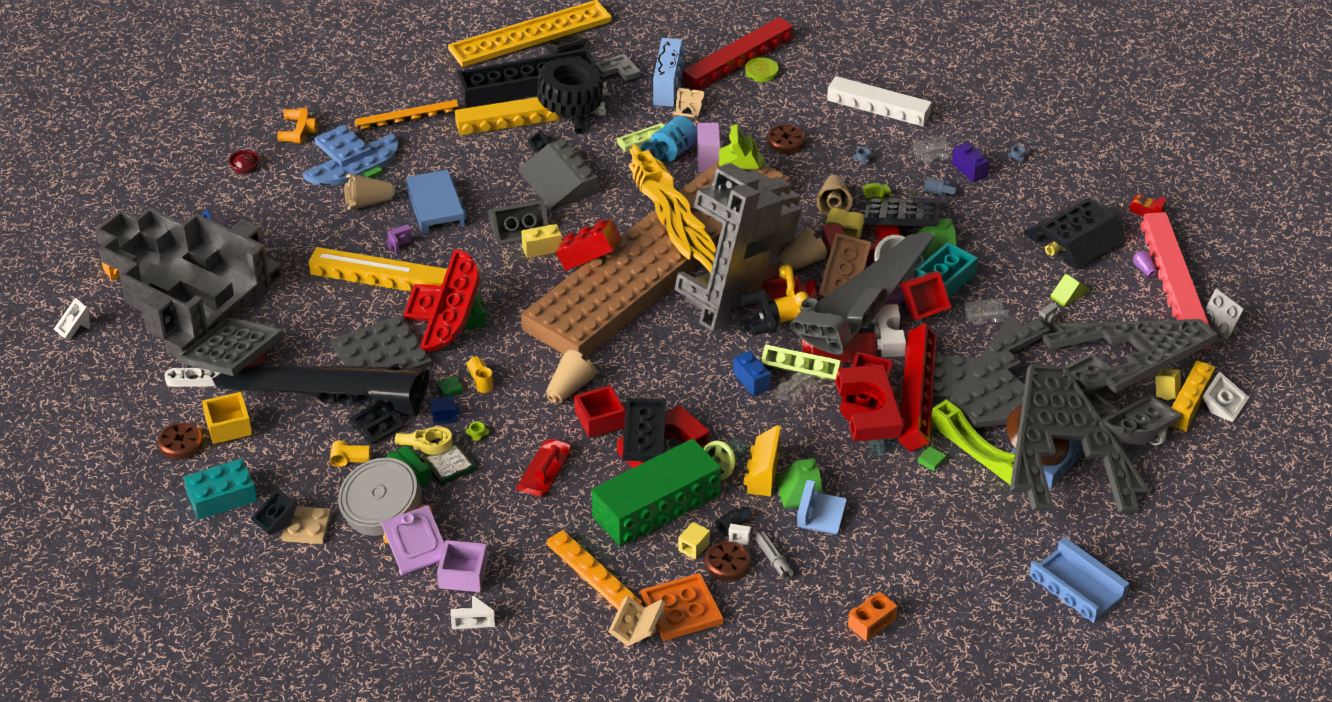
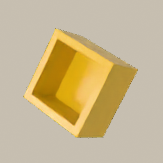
[202,392,252,444]

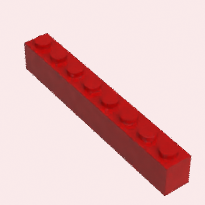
[682,17,793,90]
[898,323,937,452]

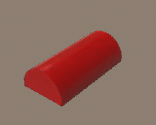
[840,351,894,422]

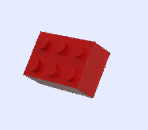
[555,218,622,271]

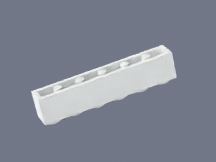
[827,76,931,126]

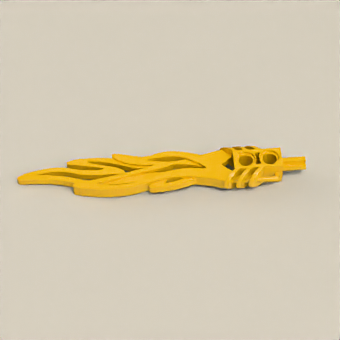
[629,144,716,273]

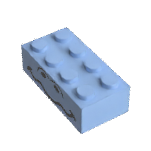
[653,38,685,107]

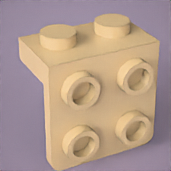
[608,596,665,646]

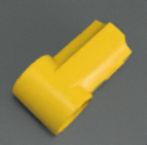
[467,356,493,393]
[330,440,371,467]

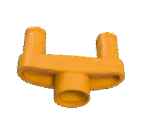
[278,108,318,144]

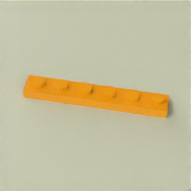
[354,99,458,130]
[547,530,642,610]

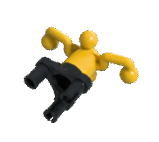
[739,265,809,337]

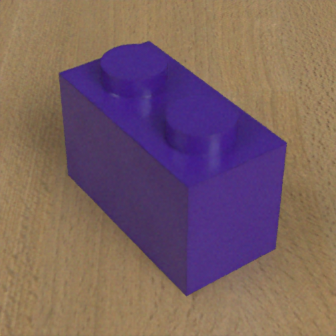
[952,142,989,182]

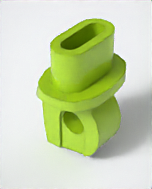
[862,183,891,199]

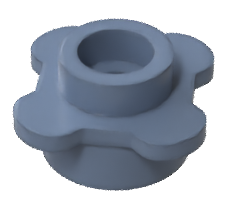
[1008,145,1028,161]
[853,147,873,163]

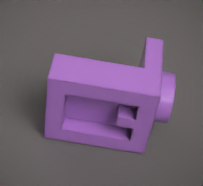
[386,224,412,254]

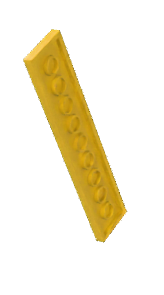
[448,0,612,67]

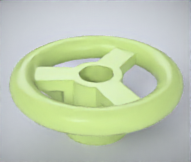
[704,441,735,480]

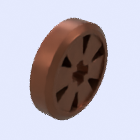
[767,124,805,154]
[157,423,203,460]
[705,541,751,581]

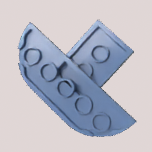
[303,125,399,186]

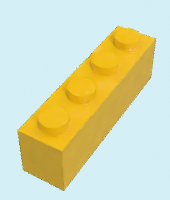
[1171,361,1215,431]

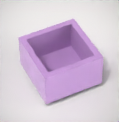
[697,123,723,172]
[437,540,488,592]

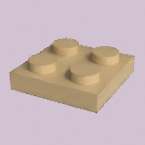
[282,506,331,544]

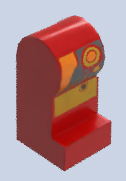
[1129,194,1166,216]

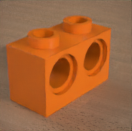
[848,591,898,641]

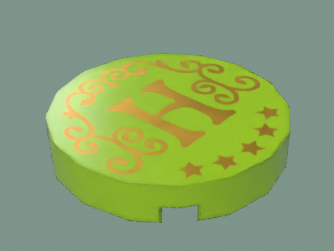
[745,57,778,82]

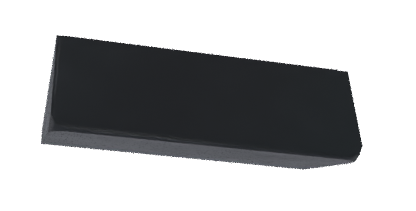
[527,130,551,153]

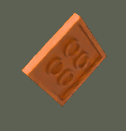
[641,573,723,641]

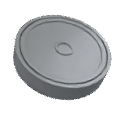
[338,458,422,536]

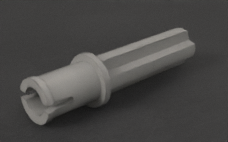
[755,531,793,580]

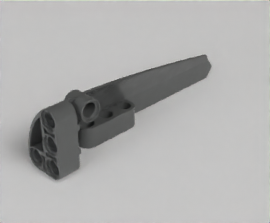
[790,231,934,355]

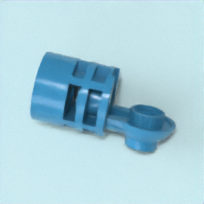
[639,116,697,161]

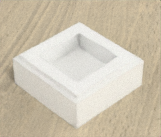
[729,524,751,546]

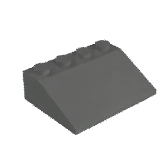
[518,139,598,210]

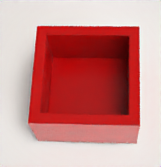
[900,271,951,320]
[574,385,626,438]

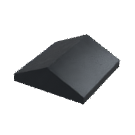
[544,34,587,54]
[250,488,297,535]

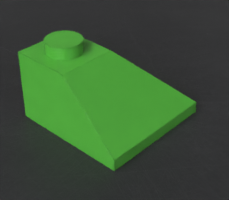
[916,218,957,261]
[775,458,823,509]

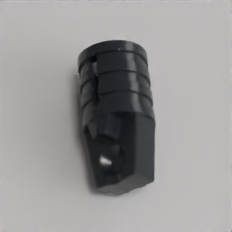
[715,507,752,536]

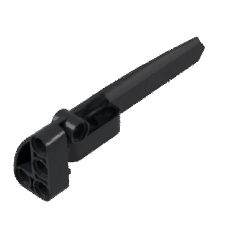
[212,363,430,416]

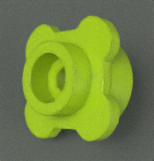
[465,421,489,441]

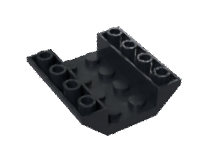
[1023,198,1127,270]

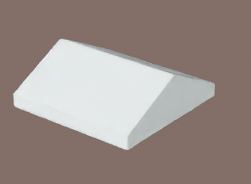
[1202,372,1249,422]

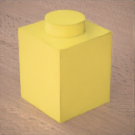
[1155,368,1181,400]
[679,522,710,559]

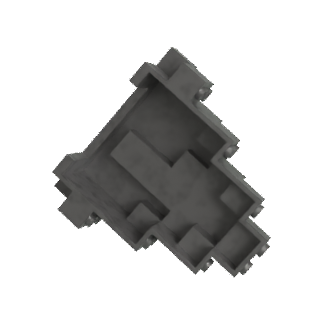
[674,163,802,331]
[95,208,283,358]

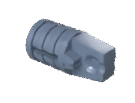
[924,177,957,197]

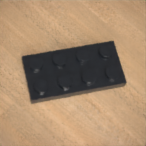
[622,398,666,461]

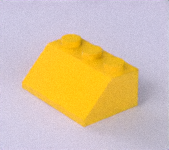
[744,425,781,497]

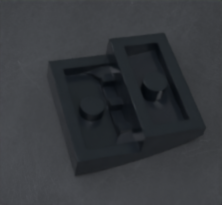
[349,400,405,444]

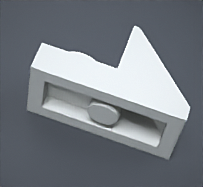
[54,298,90,340]
[451,596,495,629]

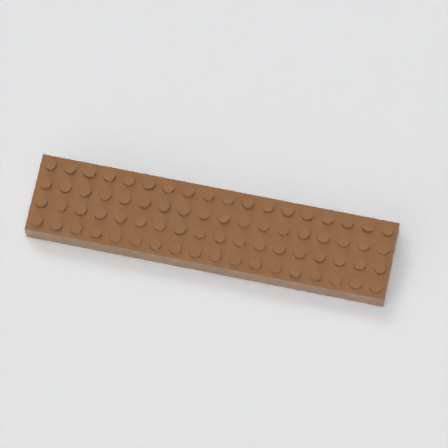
[521,160,790,359]

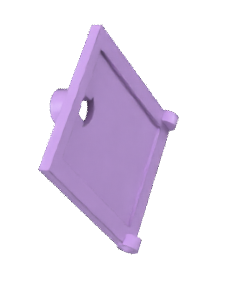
[381,505,444,576]

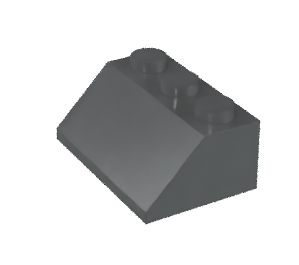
[488,199,549,245]

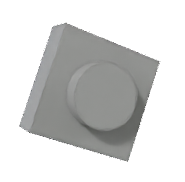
[1038,303,1057,326]

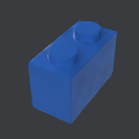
[733,351,771,396]

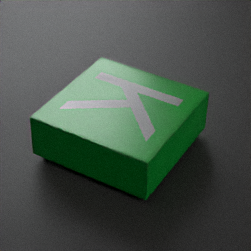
[437,376,463,399]

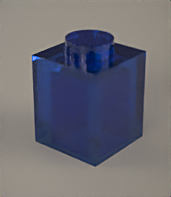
[430,396,460,426]

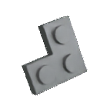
[595,54,641,81]

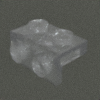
[911,136,954,164]
[964,298,1009,325]
[772,372,820,410]

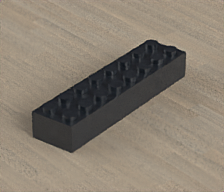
[457,48,597,107]

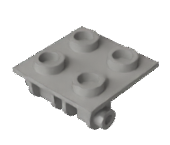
[1204,288,1244,340]

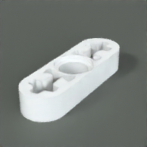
[165,368,220,387]

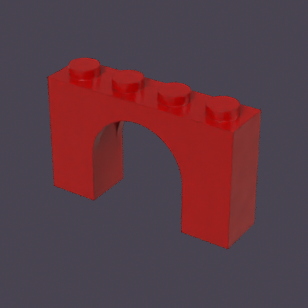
[822,224,901,263]
[835,364,905,442]
[617,405,710,468]

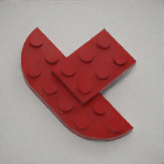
[403,249,480,352]

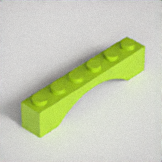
[931,399,1015,485]

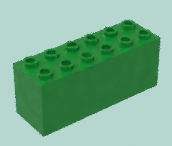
[591,438,721,546]

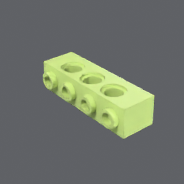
[761,345,843,381]

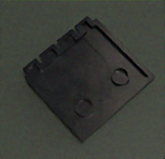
[864,197,940,226]

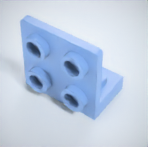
[797,480,846,535]

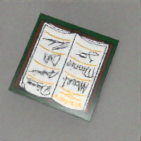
[422,441,476,486]

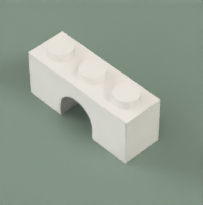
[871,304,906,357]

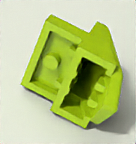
[719,124,766,170]

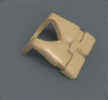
[673,88,705,120]

